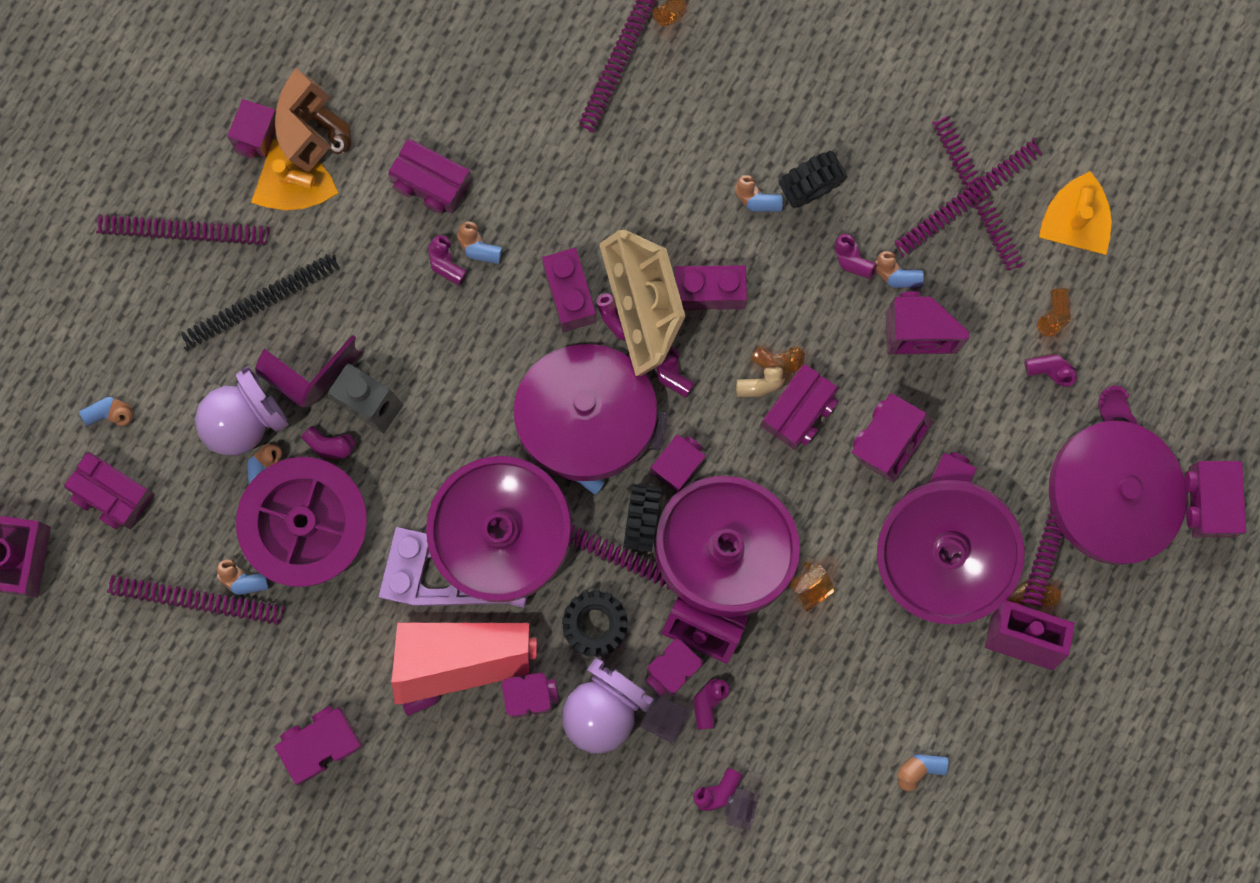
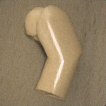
[736,367,785,397]

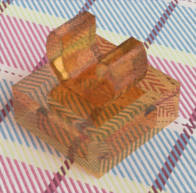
[790,562,835,612]

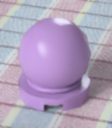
[194,366,289,456]
[562,658,654,754]

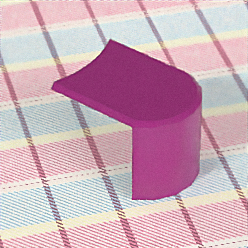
[255,335,363,408]

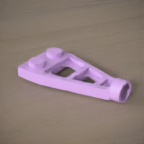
[379,527,528,608]

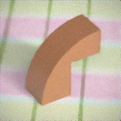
[275,68,331,173]

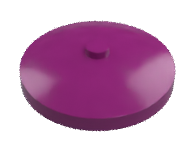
[514,344,657,481]
[1049,421,1187,565]
[426,456,573,602]
[654,476,800,617]
[877,480,1025,625]

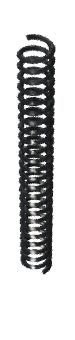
[181,254,340,351]

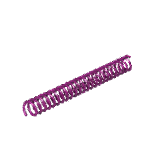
[578,0,658,133]
[932,116,1025,271]
[895,137,1043,258]
[96,214,270,246]
[1021,508,1063,606]
[571,524,671,590]
[107,574,285,626]

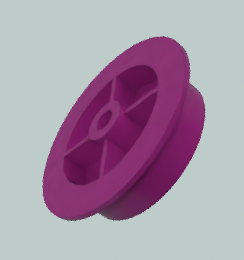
[236,457,367,587]

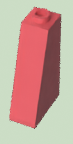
[392,623,537,704]

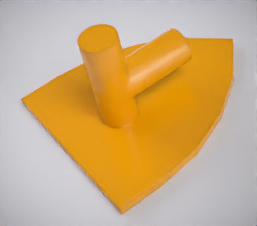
[251,139,338,210]
[1039,171,1112,255]

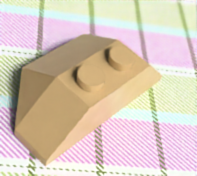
[599,230,685,376]

